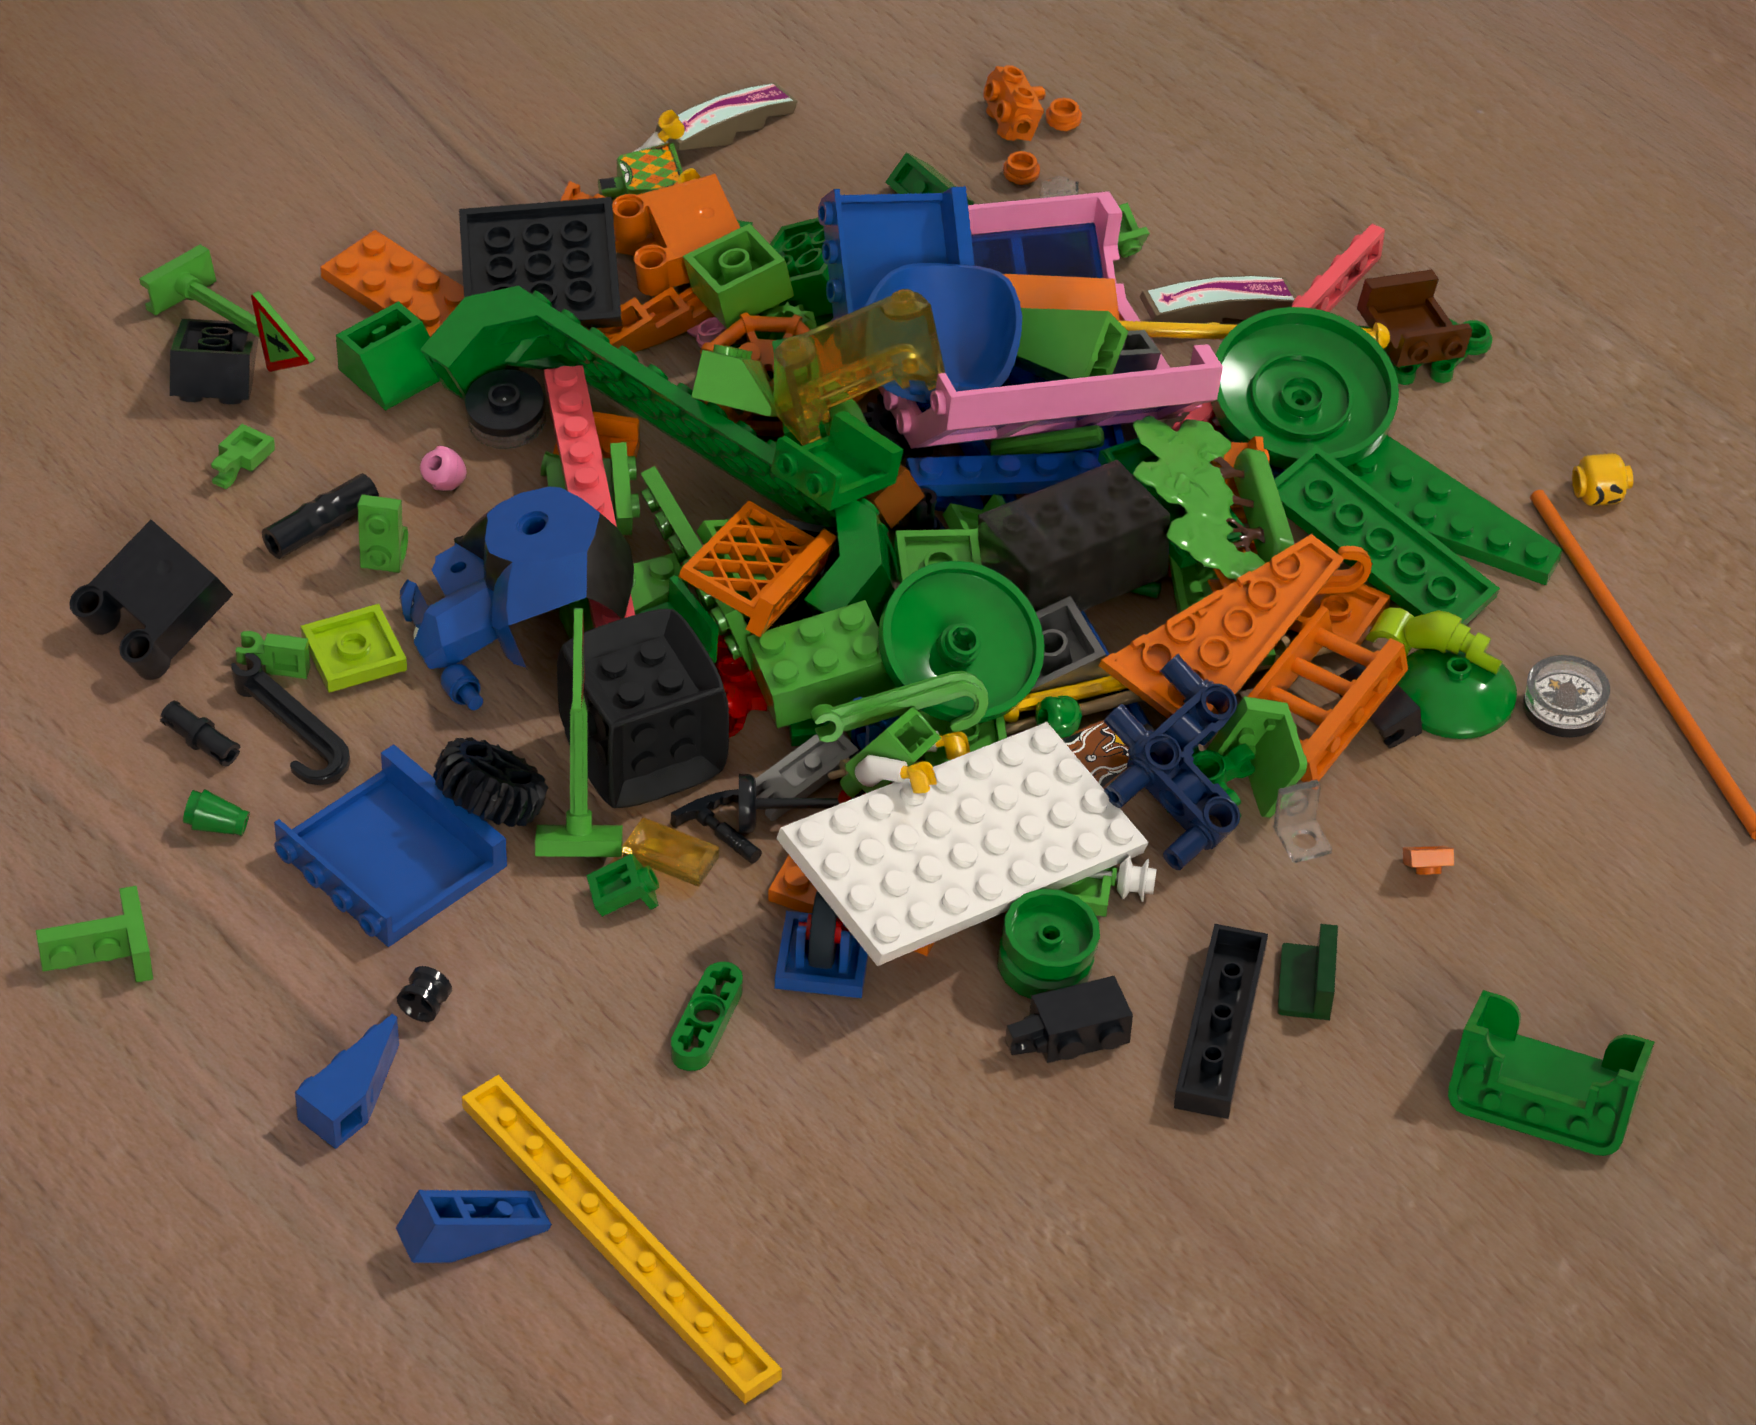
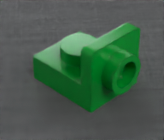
[586,853,660,917]

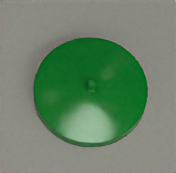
[1211,307,1399,469]

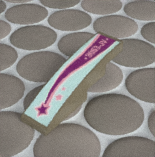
[655,83,798,150]
[1140,275,1297,324]

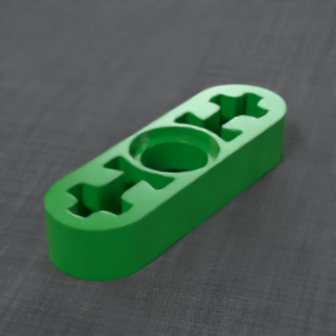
[671,962,743,1071]

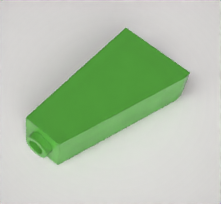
[1014,308,1128,381]

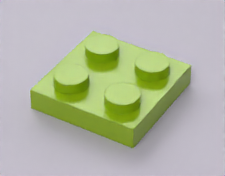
[301,604,407,693]

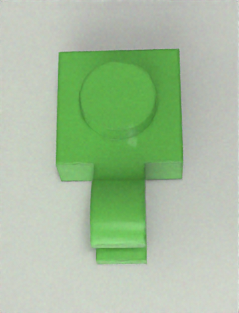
[211,424,275,489]
[235,631,310,679]

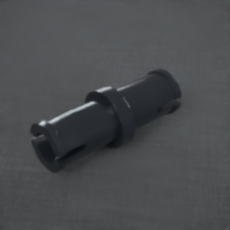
[160,700,241,767]

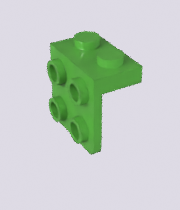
[547,442,640,535]
[1206,696,1307,818]

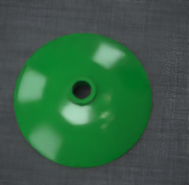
[1397,649,1517,739]

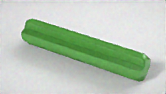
[990,425,1105,455]

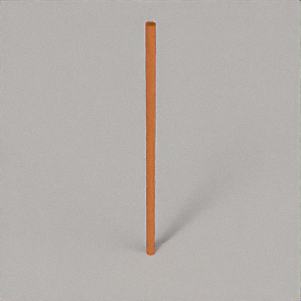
[1530,490,1756,840]

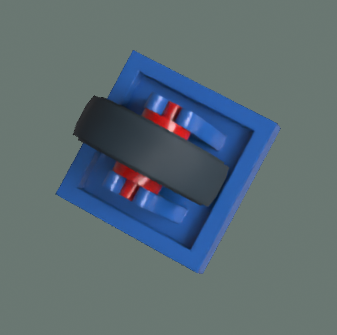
[774,891,869,998]

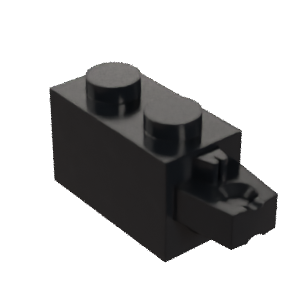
[1005,976,1133,1063]

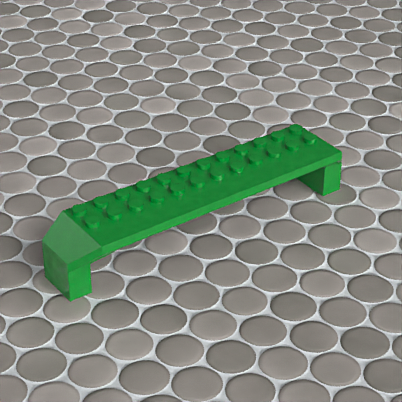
[420,286,900,626]

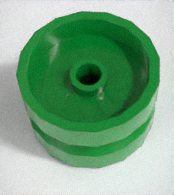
[997,889,1100,999]

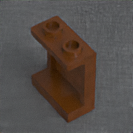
[1357,269,1472,367]

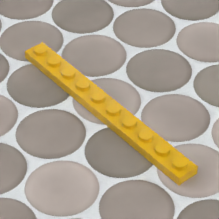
[462,1075,782,1404]

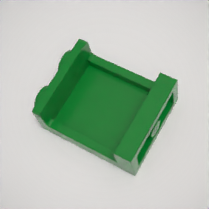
[771,410,904,511]

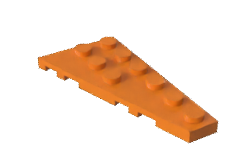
[1098,534,1344,719]

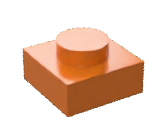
[1403,846,1454,875]

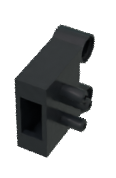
[69,519,233,680]

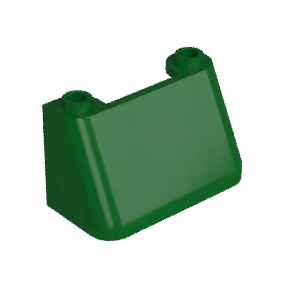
[1448,990,1655,1156]

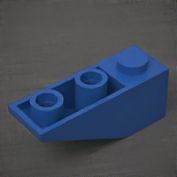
[295,1013,399,1149]

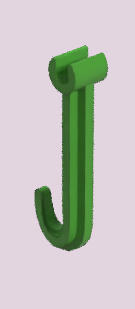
[810,671,989,743]

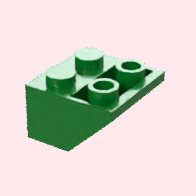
[336,301,440,411]

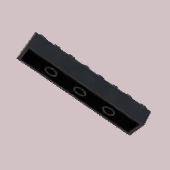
[1174,924,1268,1119]

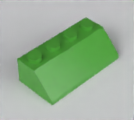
[691,344,782,417]

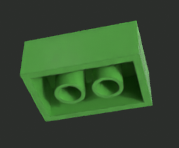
[747,600,896,729]

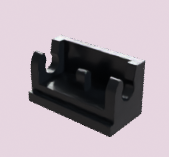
[1339,664,1422,748]

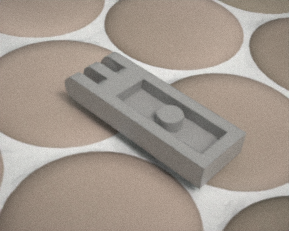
[755,733,859,821]

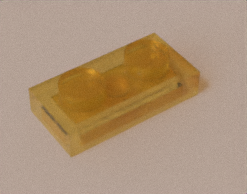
[623,817,719,887]

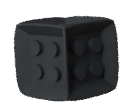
[557,609,729,808]

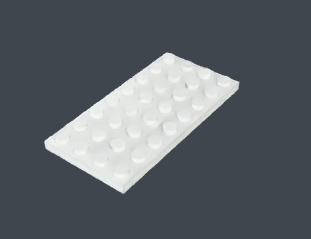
[776,722,1149,966]

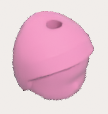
[420,446,467,491]

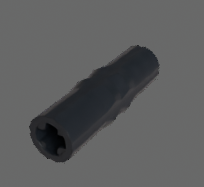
[262,473,379,559]

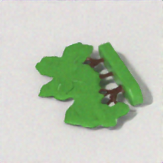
[1132,416,1294,581]

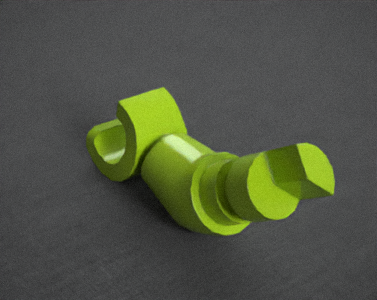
[1366,607,1503,675]

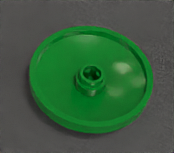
[878,561,1045,723]

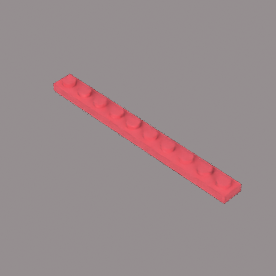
[1172,224,1385,431]
[544,365,635,628]

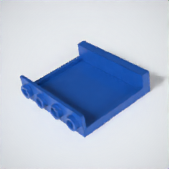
[818,187,975,353]
[274,744,507,947]

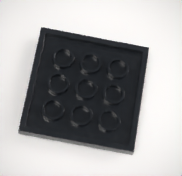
[459,197,622,329]

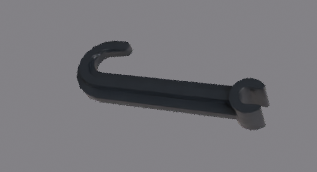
[231,653,351,785]

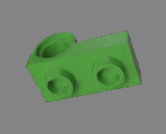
[358,495,408,573]

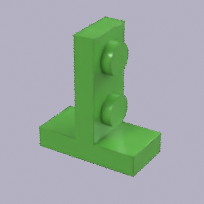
[36,885,153,983]

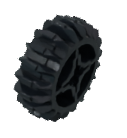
[433,737,548,827]

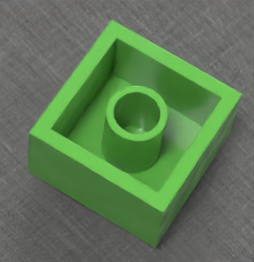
[683,223,794,329]

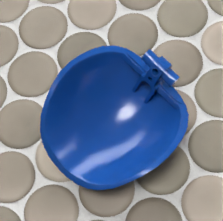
[863,263,1022,404]

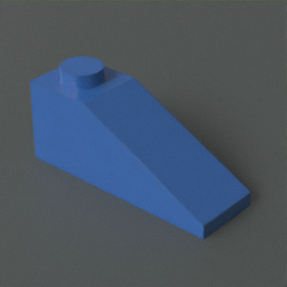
[396,1190,552,1263]

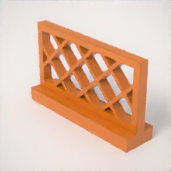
[678,500,838,637]

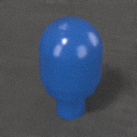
[440,664,483,710]

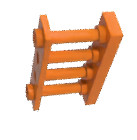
[1247,606,1408,787]

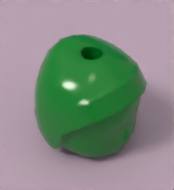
[1035,696,1082,739]

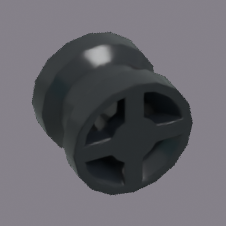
[397,966,452,1022]

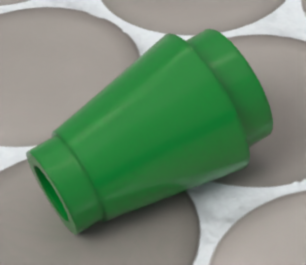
[183,789,250,836]

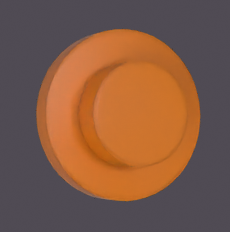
[1045,98,1082,131]
[1003,151,1040,185]

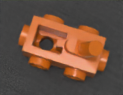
[984,65,1045,141]

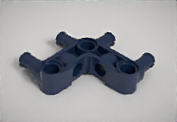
[1103,654,1240,870]

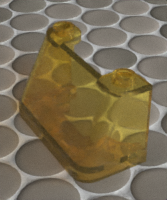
[773,289,945,445]

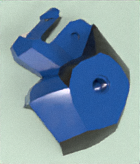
[399,486,634,670]

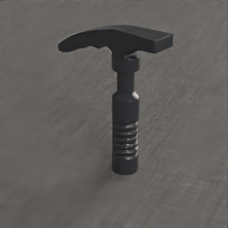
[670,789,762,864]

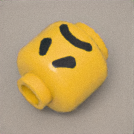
[1572,453,1633,506]

